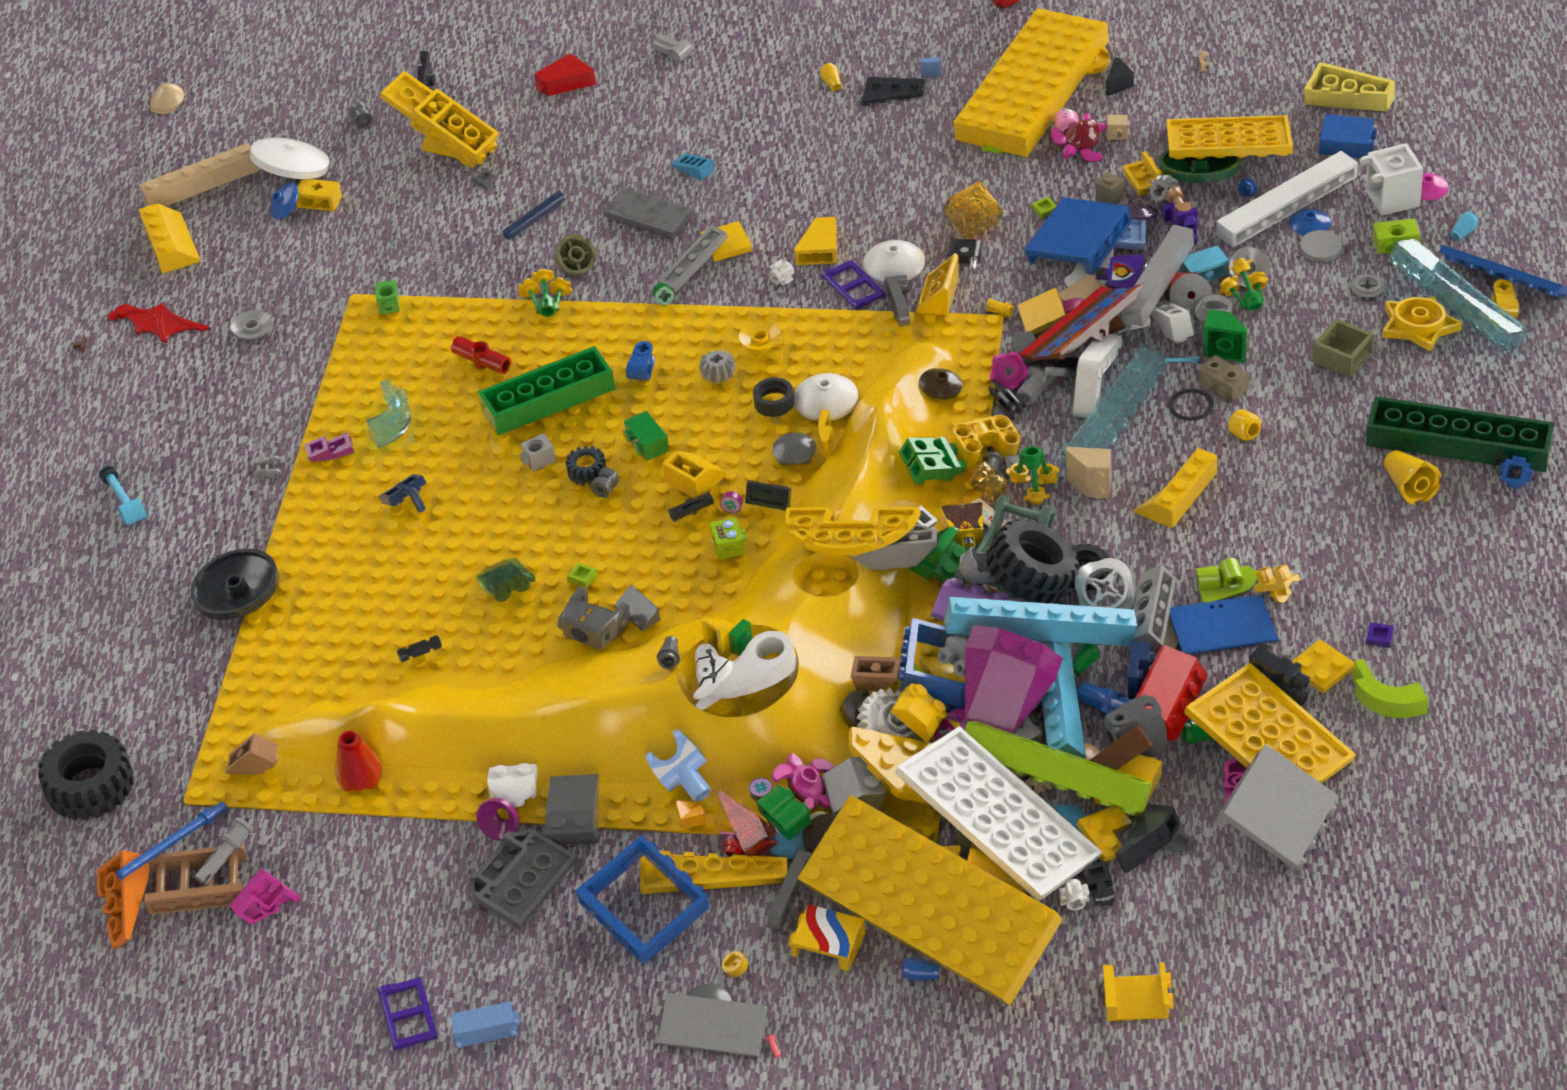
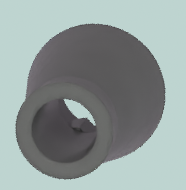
[656,636,680,669]

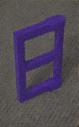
[821,260,886,310]
[377,977,438,1051]

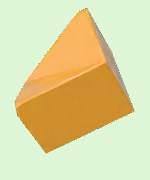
[675,801,706,830]

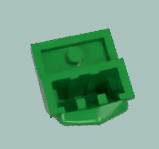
[910,527,968,583]

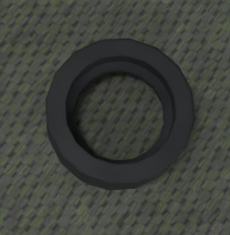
[753,377,794,417]

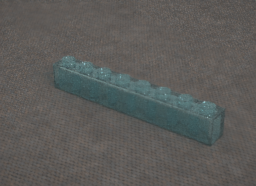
[1390,239,1528,351]
[1061,345,1167,470]

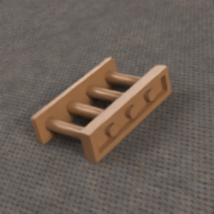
[144,845,248,915]

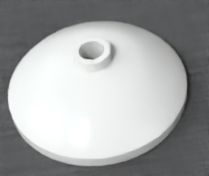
[863,240,925,283]
[794,373,858,421]

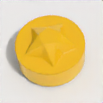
[722,951,748,978]

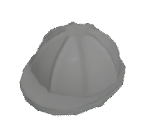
[1195,294,1232,326]
[959,546,995,585]

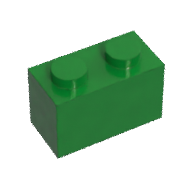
[623,411,669,461]

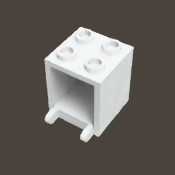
[1360,143,1423,216]

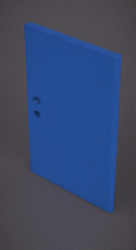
[1169,595,1279,655]

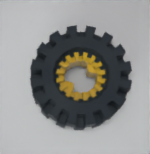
[566,446,606,486]

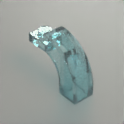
[366,379,411,448]

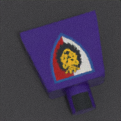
[1096,254,1146,289]

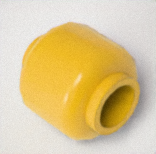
[1228,409,1261,441]

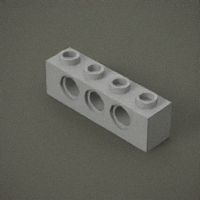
[1133,564,1176,652]

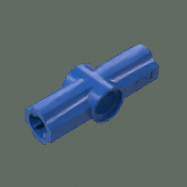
[1077,681,1131,714]

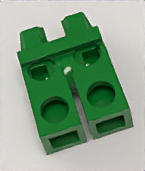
[898,437,967,485]

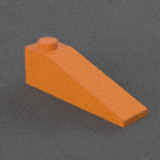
[97,850,150,949]

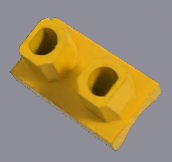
[1253,564,1300,603]

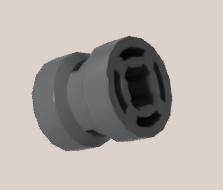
[349,102,373,128]
[590,467,620,498]

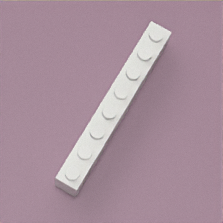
[1216,151,1358,248]

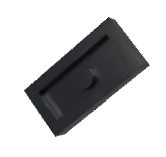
[745,480,792,511]

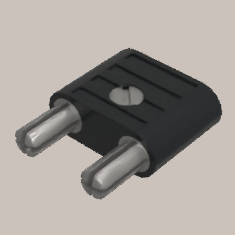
[947,239,982,272]

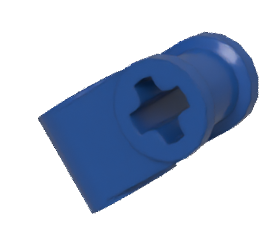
[626,341,655,381]

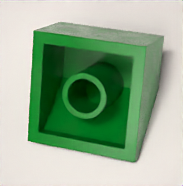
[1203,309,1248,363]

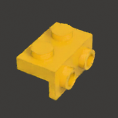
[1123,151,1163,196]

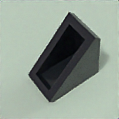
[1106,57,1134,96]

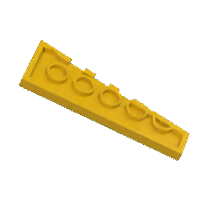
[640,851,788,894]

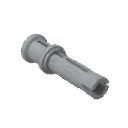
[194,817,254,886]

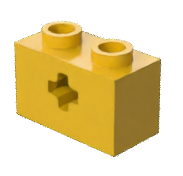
[296,179,342,211]

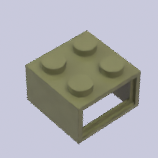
[1313,318,1374,378]

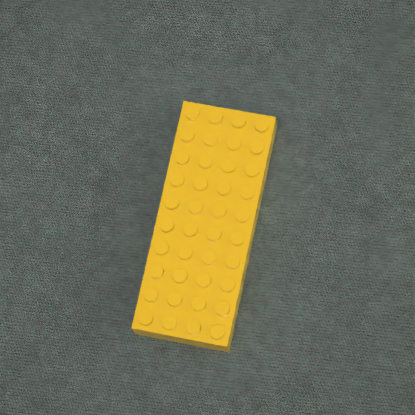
[953,8,1109,157]
[797,794,1063,1006]

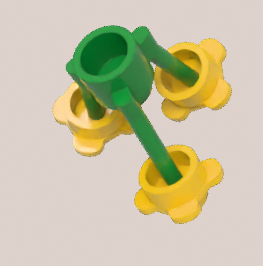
[1219,258,1269,311]
[1006,446,1059,505]

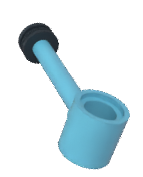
[99,466,147,526]

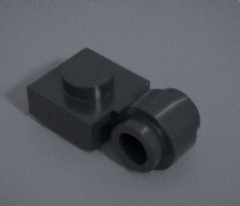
[1082,861,1115,907]

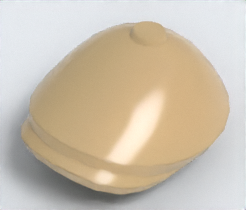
[150,83,184,115]

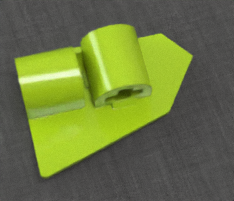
[1195,558,1257,603]

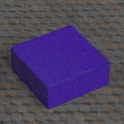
[1366,622,1394,648]

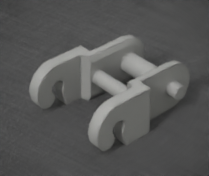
[253,456,281,478]

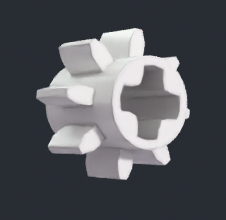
[769,259,794,286]
[1058,879,1090,910]

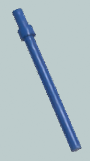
[116,802,227,880]

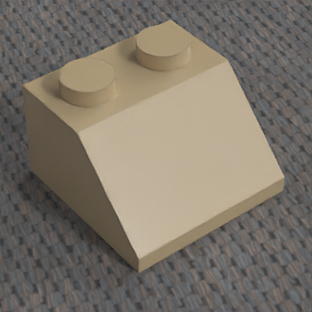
[1066,447,1112,499]

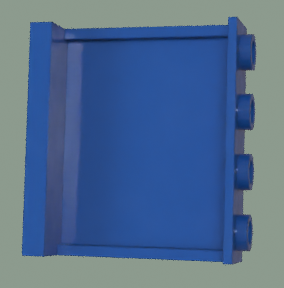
[1024,197,1132,275]

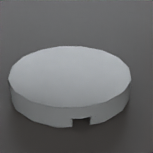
[1300,230,1342,262]

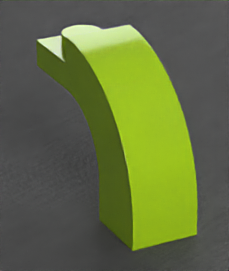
[1352,658,1428,718]

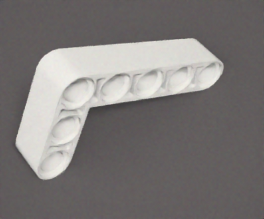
[1073,333,1122,420]

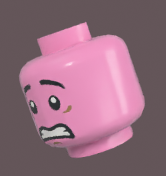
[1053,109,1079,135]

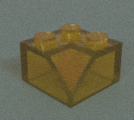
[942,181,1004,239]

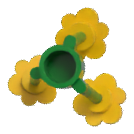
[518,269,572,317]

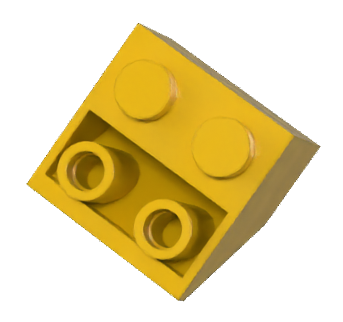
[662,451,727,498]

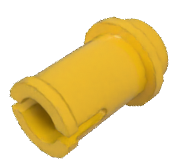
[985,299,1014,318]

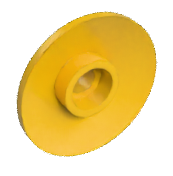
[739,321,781,351]

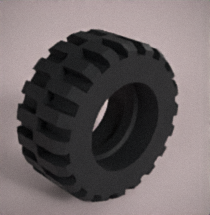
[986,518,1079,604]
[38,730,134,820]

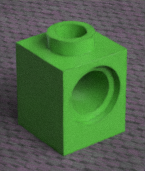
[375,280,400,314]

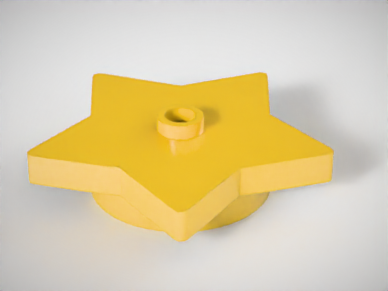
[1382,296,1463,351]

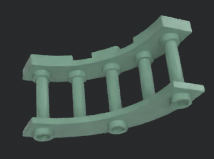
[956,495,1057,598]

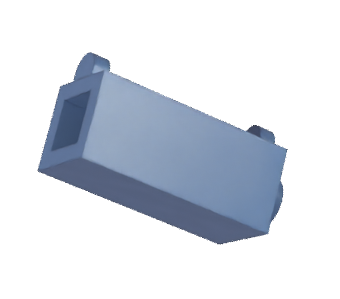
[450,1001,520,1049]

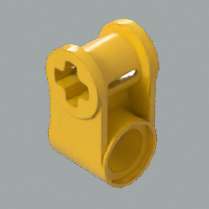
[1491,279,1519,319]

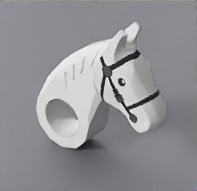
[693,631,797,710]

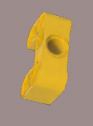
[949,415,1021,468]

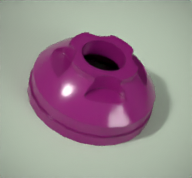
[476,798,519,841]

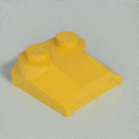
[890,683,947,743]

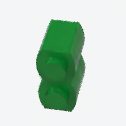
[756,785,812,840]

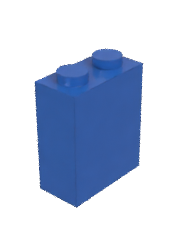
[1319,114,1377,158]

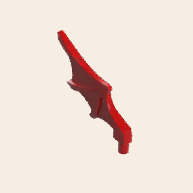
[107,303,209,343]

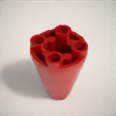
[335,731,383,792]

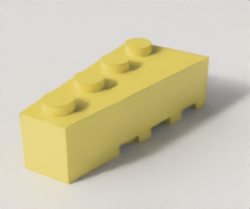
[1304,62,1395,111]

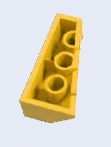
[1133,448,1217,528]

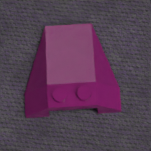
[965,625,1063,734]

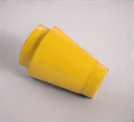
[820,63,842,91]

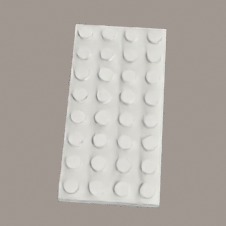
[895,726,1102,901]

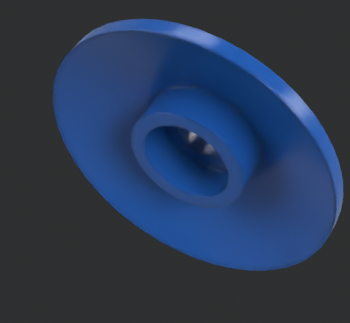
[270,182,299,219]
[1289,208,1331,236]

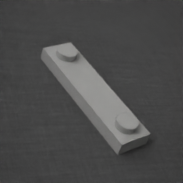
[658,225,728,293]

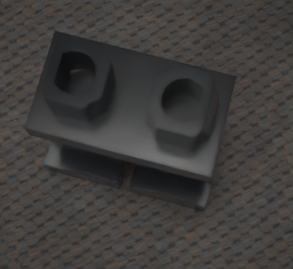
[1249,641,1310,706]

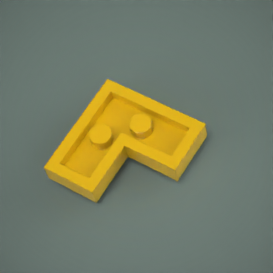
[1077,805,1132,862]

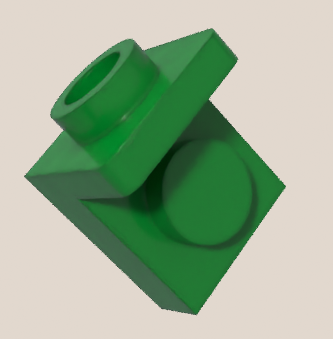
[728,619,753,656]

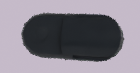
[988,380,1027,420]

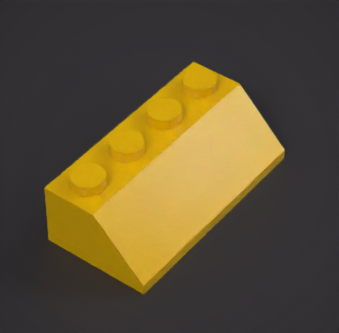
[138,203,201,273]

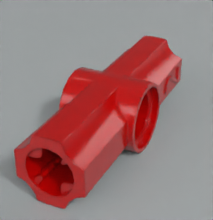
[450,336,512,375]

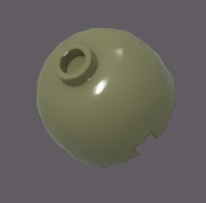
[554,234,596,276]

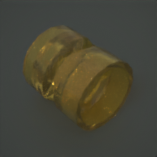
[967,461,1010,503]

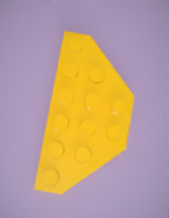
[848,727,933,805]

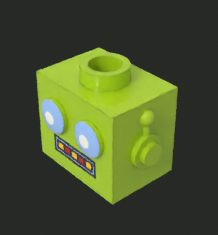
[710,517,747,560]

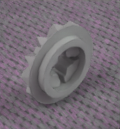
[1350,274,1385,301]

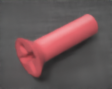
[765,1035,781,1058]

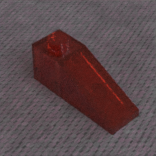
[717,791,778,856]

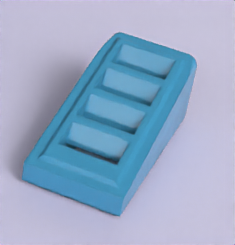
[671,153,714,181]

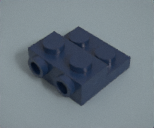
[1128,641,1155,700]

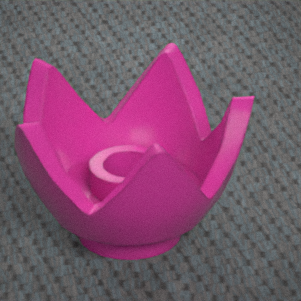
[990,352,1028,390]

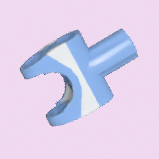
[645,729,711,802]

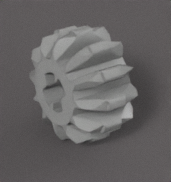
[1147,175,1182,210]
[699,349,736,384]

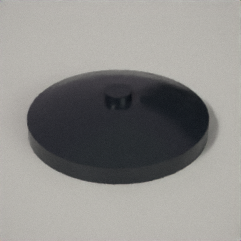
[191,549,280,620]

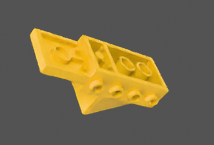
[380,71,499,168]

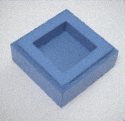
[921,57,941,77]

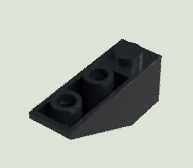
[1116,804,1181,873]

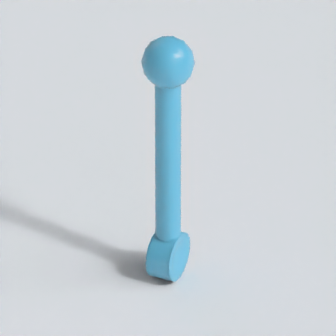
[1154,356,1199,364]

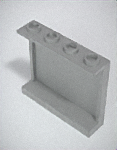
[1214,744,1338,874]

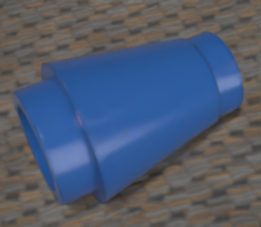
[902,956,940,981]

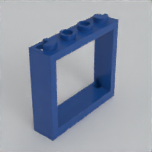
[898,618,965,708]
[575,835,710,964]

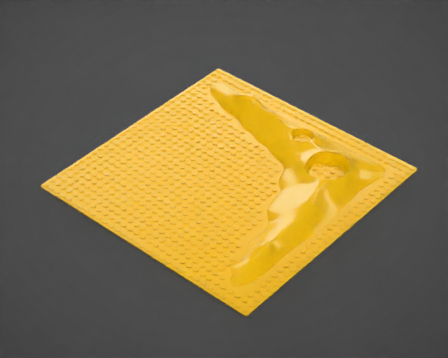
[183,294,1004,843]

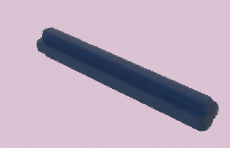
[503,191,566,240]

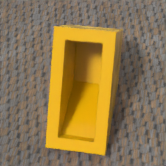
[701,617,736,659]

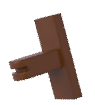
[73,335,87,353]

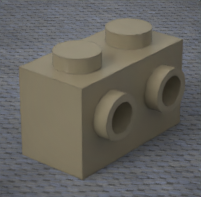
[1198,355,1249,402]

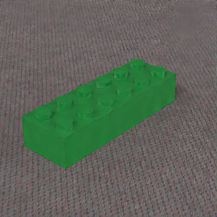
[478,346,615,436]

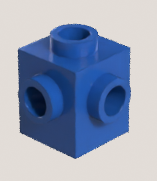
[1499,455,1534,489]

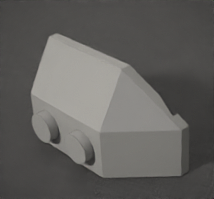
[848,524,937,570]

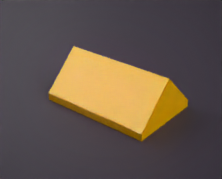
[916,253,959,315]

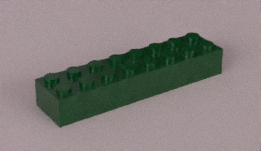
[1366,396,1555,472]

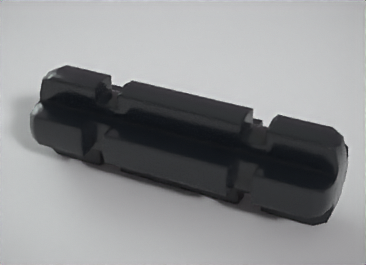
[397,635,442,662]

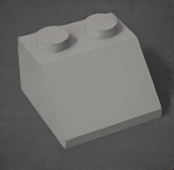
[822,757,885,816]

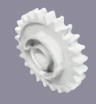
[857,688,930,742]

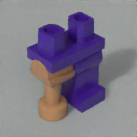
[1162,187,1198,245]

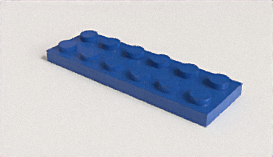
[1439,245,1567,298]

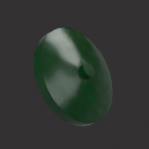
[1159,149,1241,183]

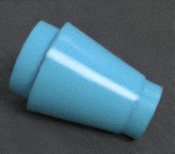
[1450,211,1478,241]

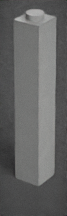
[1122,225,1194,327]

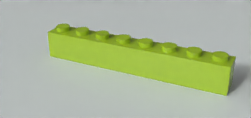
[965,721,1153,815]

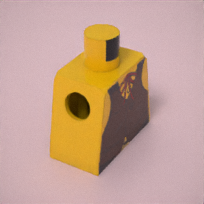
[940,502,983,549]

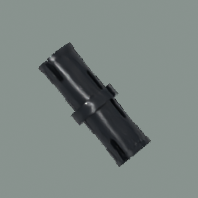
[668,491,714,522]

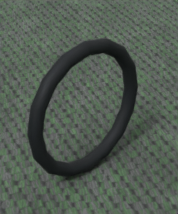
[1168,388,1214,421]

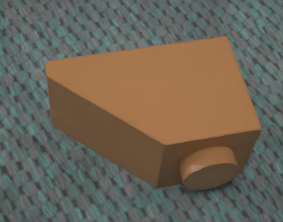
[851,656,901,692]
[225,733,278,775]

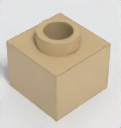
[1106,114,1128,140]

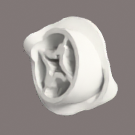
[1074,558,1136,609]

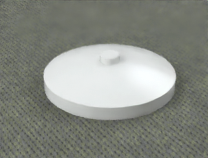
[250,138,330,179]

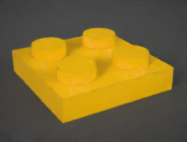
[1292,639,1354,694]

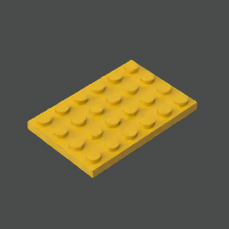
[1166,115,1293,160]
[1184,663,1356,784]

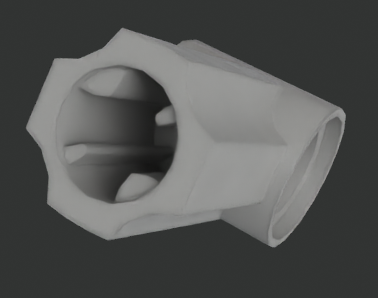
[653,34,693,64]
[1016,365,1053,405]

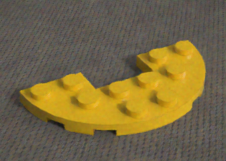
[785,507,921,556]

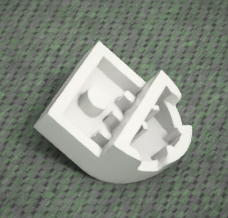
[487,763,538,807]

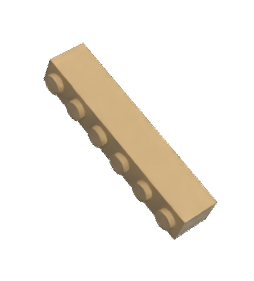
[139,143,260,206]

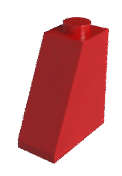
[534,53,596,96]

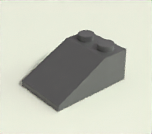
[545,774,599,845]

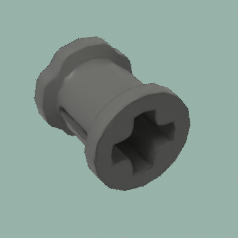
[979,452,1003,480]

